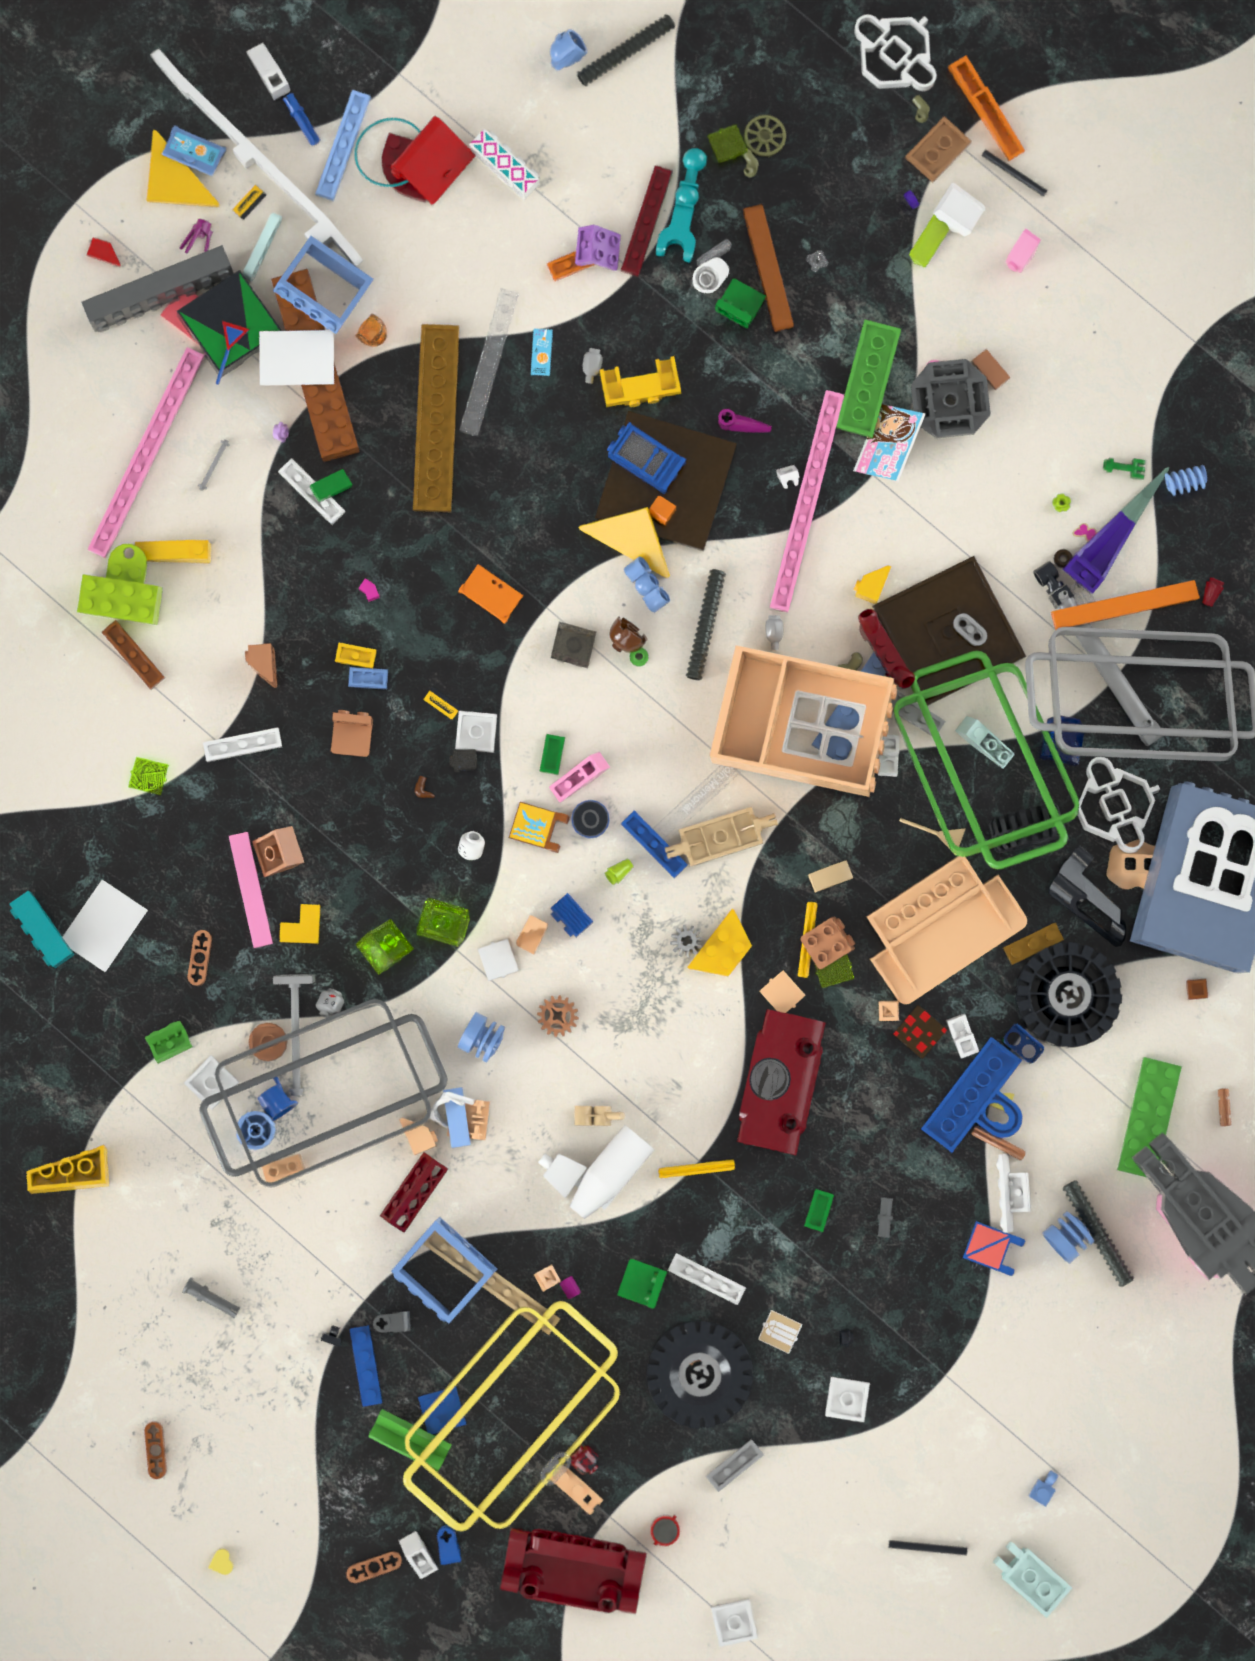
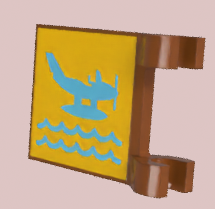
[508,802,570,853]

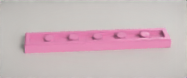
[229,832,273,948]

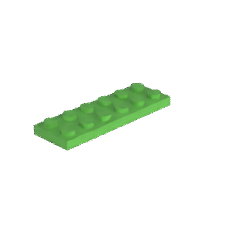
[836,320,901,438]
[1117,1057,1182,1178]

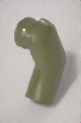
[912,95,930,123]
[742,149,759,177]
[838,652,863,671]

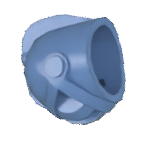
[550,29,587,70]

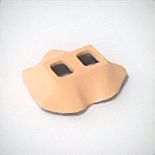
[1107,840,1155,889]

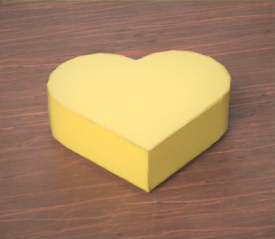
[208,1549,233,1575]

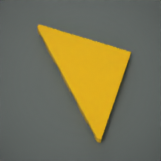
[147,130,220,207]
[579,507,670,578]

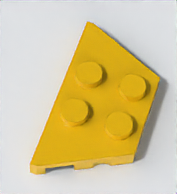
[687,909,752,977]

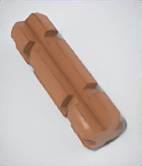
[1218,1088,1231,1127]

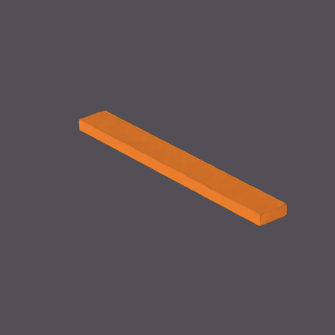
[1051,580,1200,630]

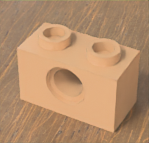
[262,1154,305,1182]

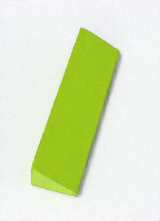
[909,214,950,268]

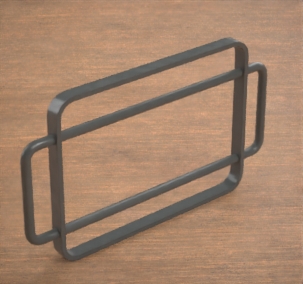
[199,999,448,1188]

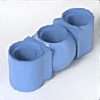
[624,556,670,613]

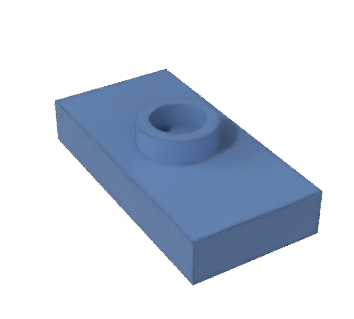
[348,667,388,689]

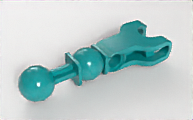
[656,148,707,262]

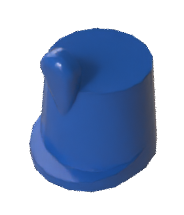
[257,1076,298,1121]

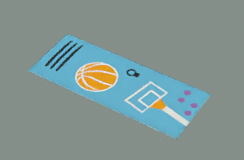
[531,329,552,376]

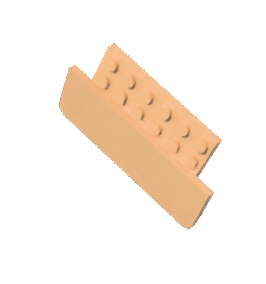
[866,856,1027,1004]

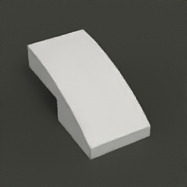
[878,735,900,777]
[946,1014,979,1058]

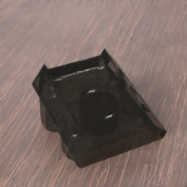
[551,621,597,668]

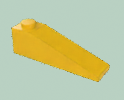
[135,540,211,563]

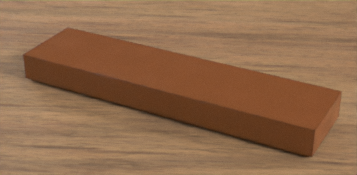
[102,620,165,690]

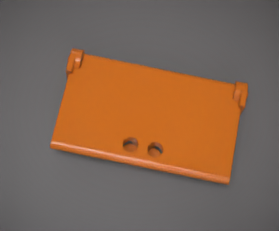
[458,564,523,624]

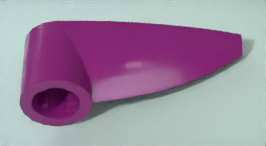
[718,409,771,433]

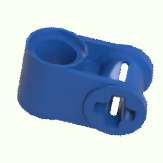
[437,1525,461,1565]

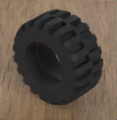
[988,803,1066,853]

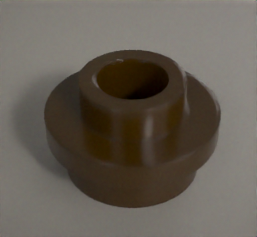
[1054,549,1073,568]

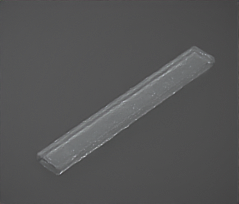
[460,288,519,436]

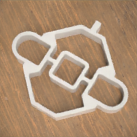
[855,15,936,91]
[1078,757,1160,853]

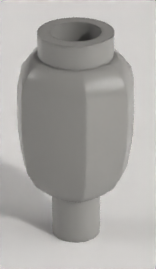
[583,348,603,384]
[766,615,783,650]

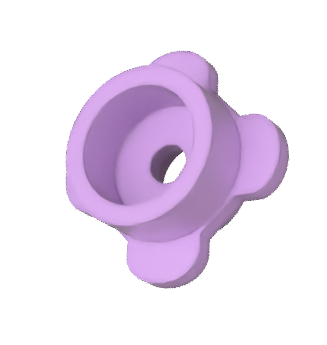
[273,422,289,443]

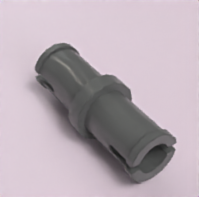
[877,1197,893,1238]

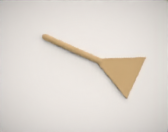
[899,818,965,855]

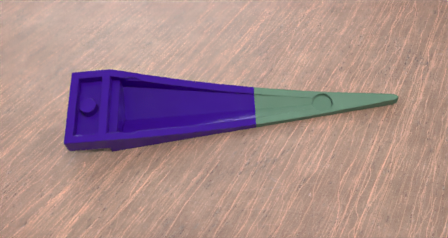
[1063,467,1169,594]

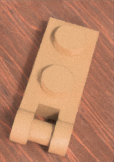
[550,1464,603,1515]

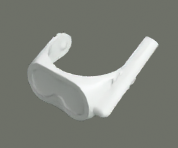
[430,1092,475,1128]

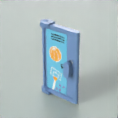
[162,125,227,176]

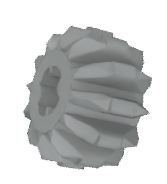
[670,925,703,958]

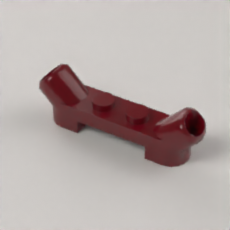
[858,609,915,689]

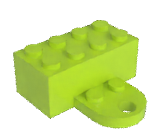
[77,544,163,625]

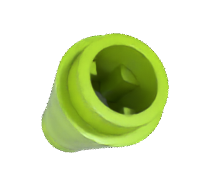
[604,859,634,885]

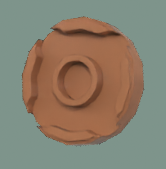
[248,1023,288,1061]

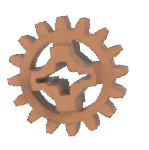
[537,995,579,1037]

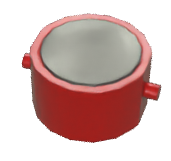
[651,1515,680,1546]

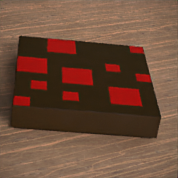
[893,1005,947,1059]

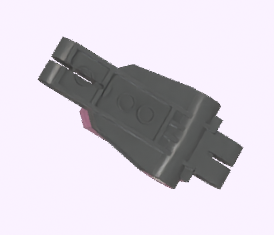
[1132,1133,1255,1295]

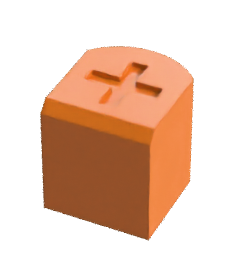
[649,496,676,526]

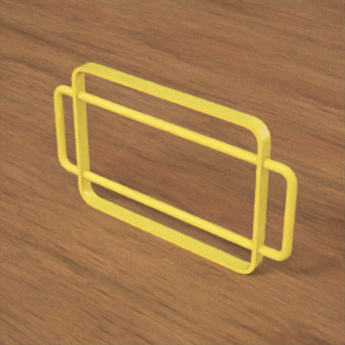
[403,1301,620,1531]

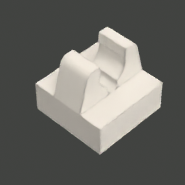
[776,465,799,489]

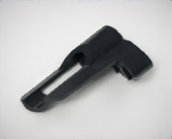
[1049,845,1126,947]

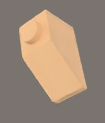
[399,1118,438,1155]

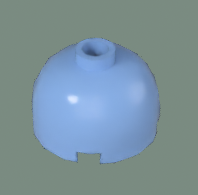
[236,1111,276,1150]

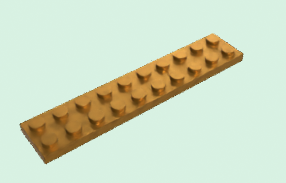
[413,324,459,512]

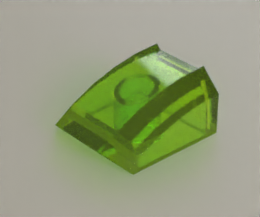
[417,898,470,947]

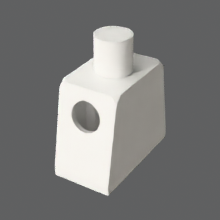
[538,1154,587,1198]

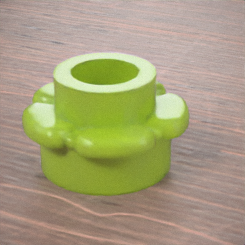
[1052,494,1071,512]

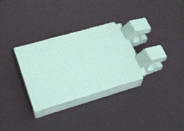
[993,1541,1072,1618]

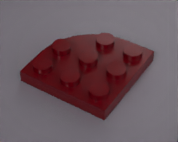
[381,133,427,203]

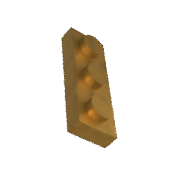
[1003,923,1064,965]

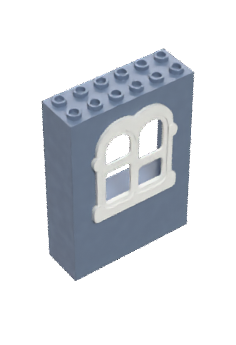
[1130,781,1255,974]

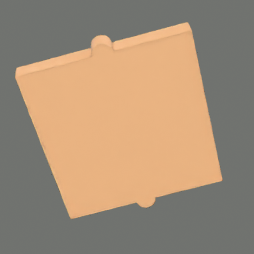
[759,970,805,1013]

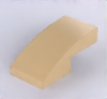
[808,860,853,892]

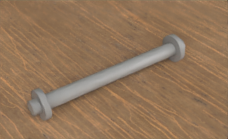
[198,439,230,491]

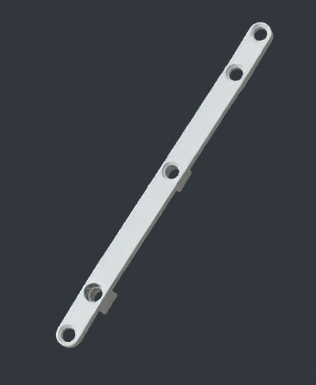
[151,48,363,266]

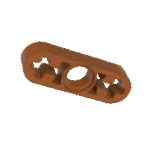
[144,1421,167,1479]

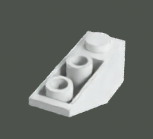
[247,43,290,100]

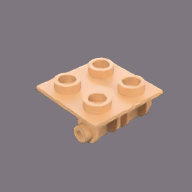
[447,1100,490,1140]

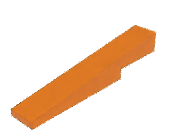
[948,56,1025,161]

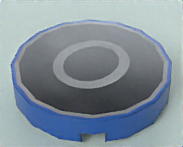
[571,800,610,839]

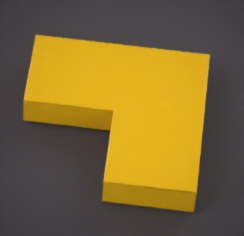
[280,904,320,944]

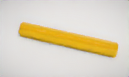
[798,902,817,978]
[658,1160,735,1178]

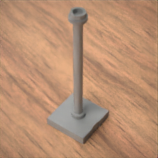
[273,974,316,1096]

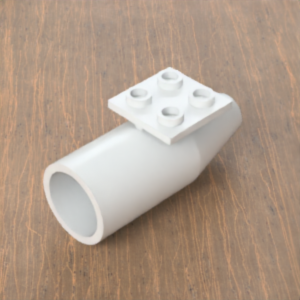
[570,1125,654,1219]

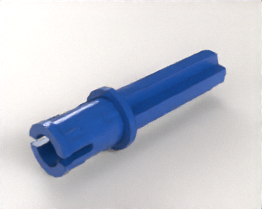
[283,93,320,146]

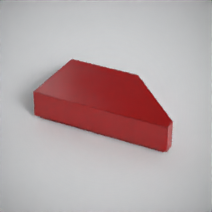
[87,237,121,267]

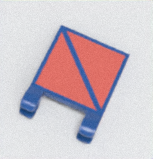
[963,1221,1025,1276]

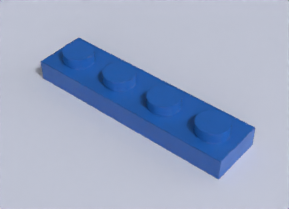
[621,810,688,879]
[350,1325,383,1407]

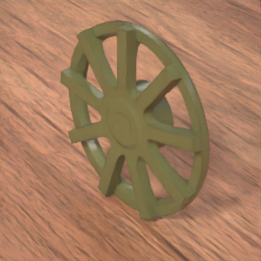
[744,115,786,157]

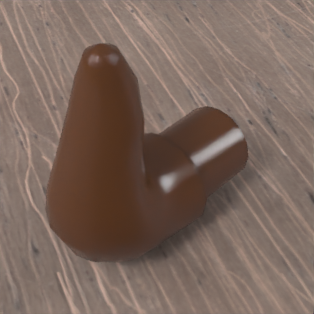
[415,776,435,798]

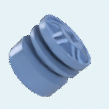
[458,1012,505,1063]
[1042,1211,1094,1264]

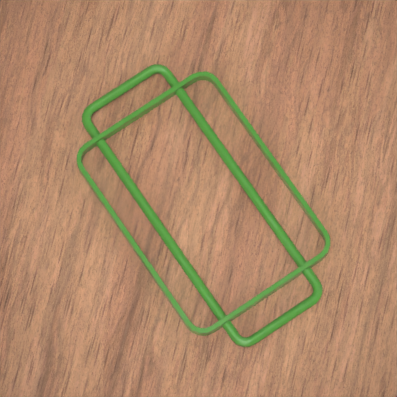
[894,651,1079,869]

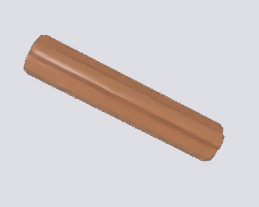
[972,1126,1026,1160]

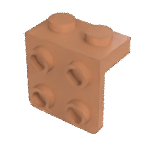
[331,710,373,757]
[801,916,855,969]

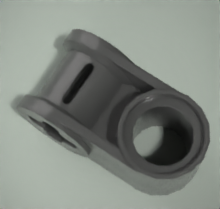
[373,1311,411,1332]

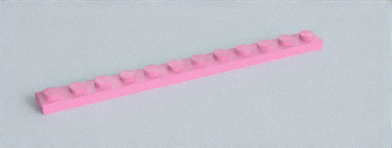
[88,347,205,558]
[770,390,844,613]

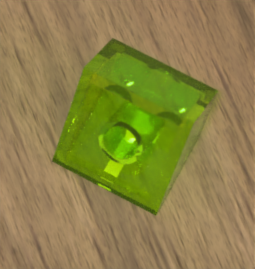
[355,919,414,975]

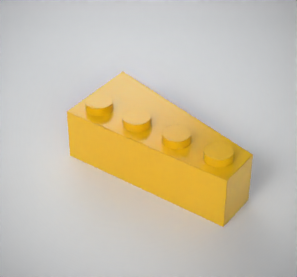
[27,1145,109,1194]

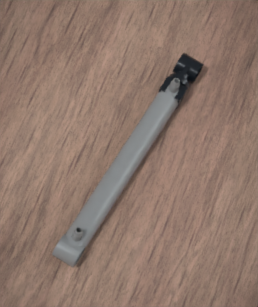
[1033,561,1163,746]

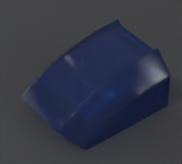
[1039,715,1084,766]

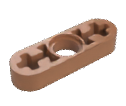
[188,930,212,986]
[347,1551,402,1583]

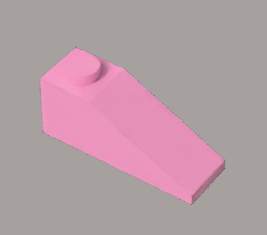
[1006,229,1041,273]
[549,752,610,802]

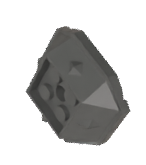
[910,359,991,438]

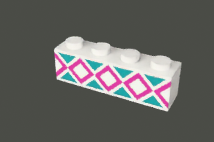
[469,128,539,200]

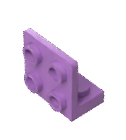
[575,225,621,271]

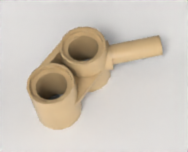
[574,1106,625,1126]

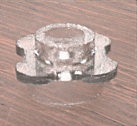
[806,250,828,272]

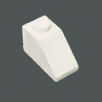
[399,1531,438,1579]

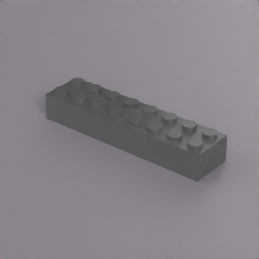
[81,245,234,332]

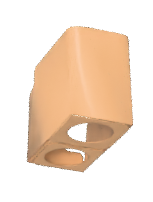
[516,915,548,954]

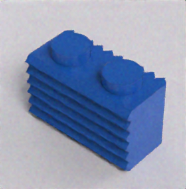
[550,893,593,938]

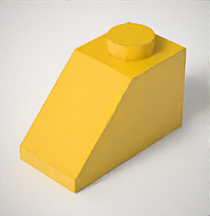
[854,565,891,604]

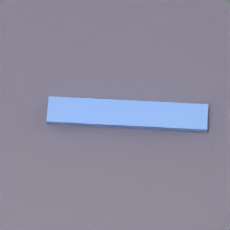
[315,90,371,201]

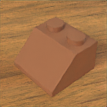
[245,643,277,688]
[252,826,304,877]

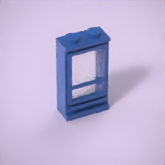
[607,422,686,494]

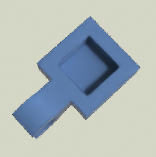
[1028,1470,1058,1507]

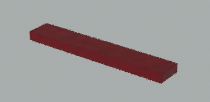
[621,165,673,277]

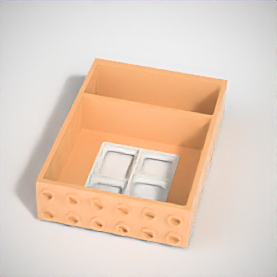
[710,645,897,797]

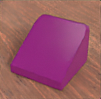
[559,1276,581,1299]

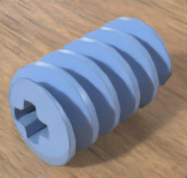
[1165,465,1207,496]

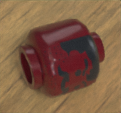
[570,1445,599,1475]

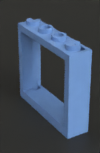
[273,236,373,334]
[391,1217,497,1324]

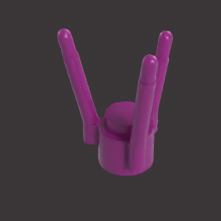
[179,218,213,254]

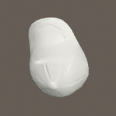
[693,257,729,293]

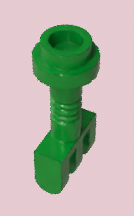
[1103,458,1146,480]

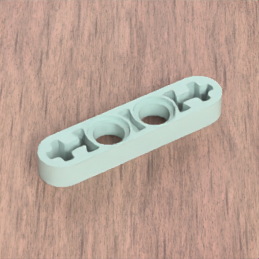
[243,213,282,282]

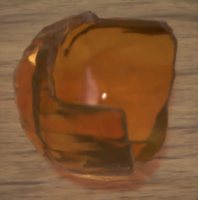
[355,313,387,347]

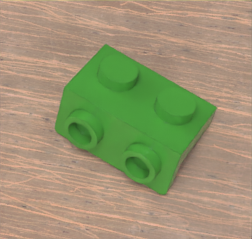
[145,1021,193,1064]

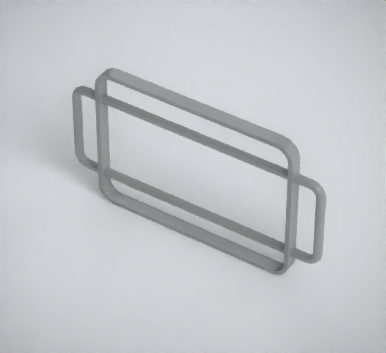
[1025,627,1255,761]

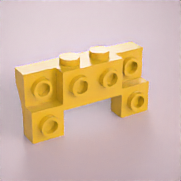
[600,356,681,407]

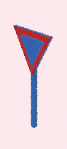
[216,321,250,385]

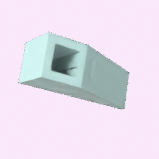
[955,716,1014,769]

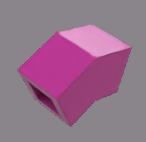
[359,579,380,602]

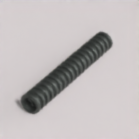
[577,14,675,86]
[685,569,726,680]
[1062,1180,1134,1287]

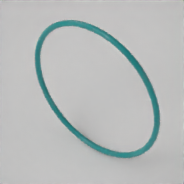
[354,118,421,187]

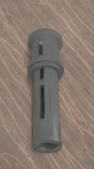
[182,1277,241,1318]

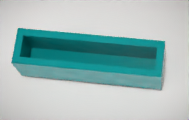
[10,891,74,968]

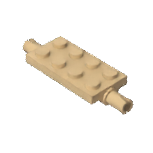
[665,807,778,867]

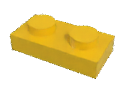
[335,643,377,669]

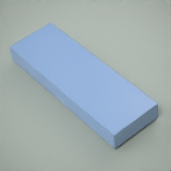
[443,1087,471,1148]

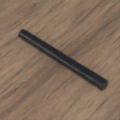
[981,149,1048,197]
[888,1540,967,1555]

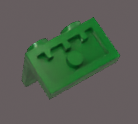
[715,279,766,329]
[618,1259,667,1309]

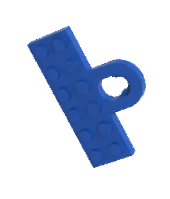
[921,1037,1022,1153]

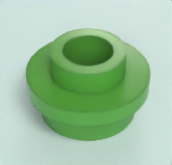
[630,648,649,667]

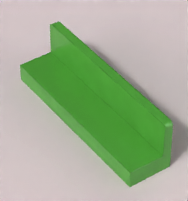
[369,1409,451,1472]

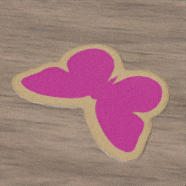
[1072,523,1097,542]

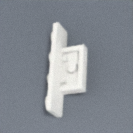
[997,1154,1031,1233]

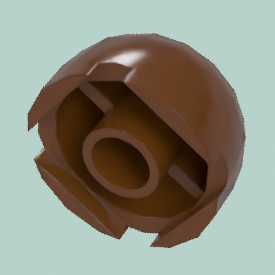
[609,616,648,653]

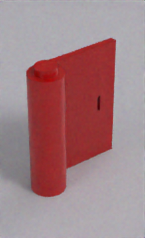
[390,116,476,206]

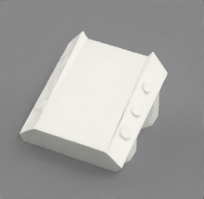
[933,183,986,237]

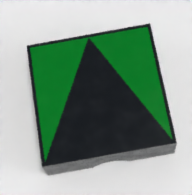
[177,270,282,378]

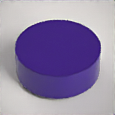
[904,190,920,209]

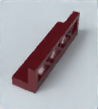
[380,1152,448,1233]

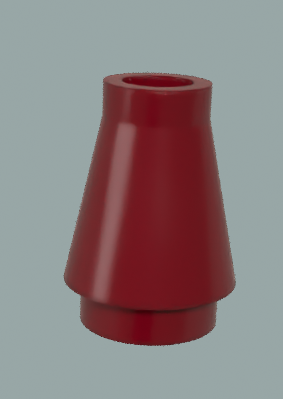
[1202,577,1224,607]

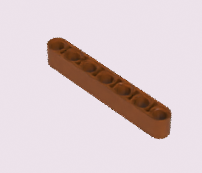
[743,204,793,332]

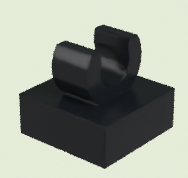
[320,1325,343,1347]

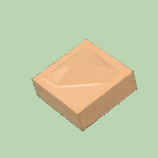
[879,1001,899,1021]
[534,1265,561,1291]

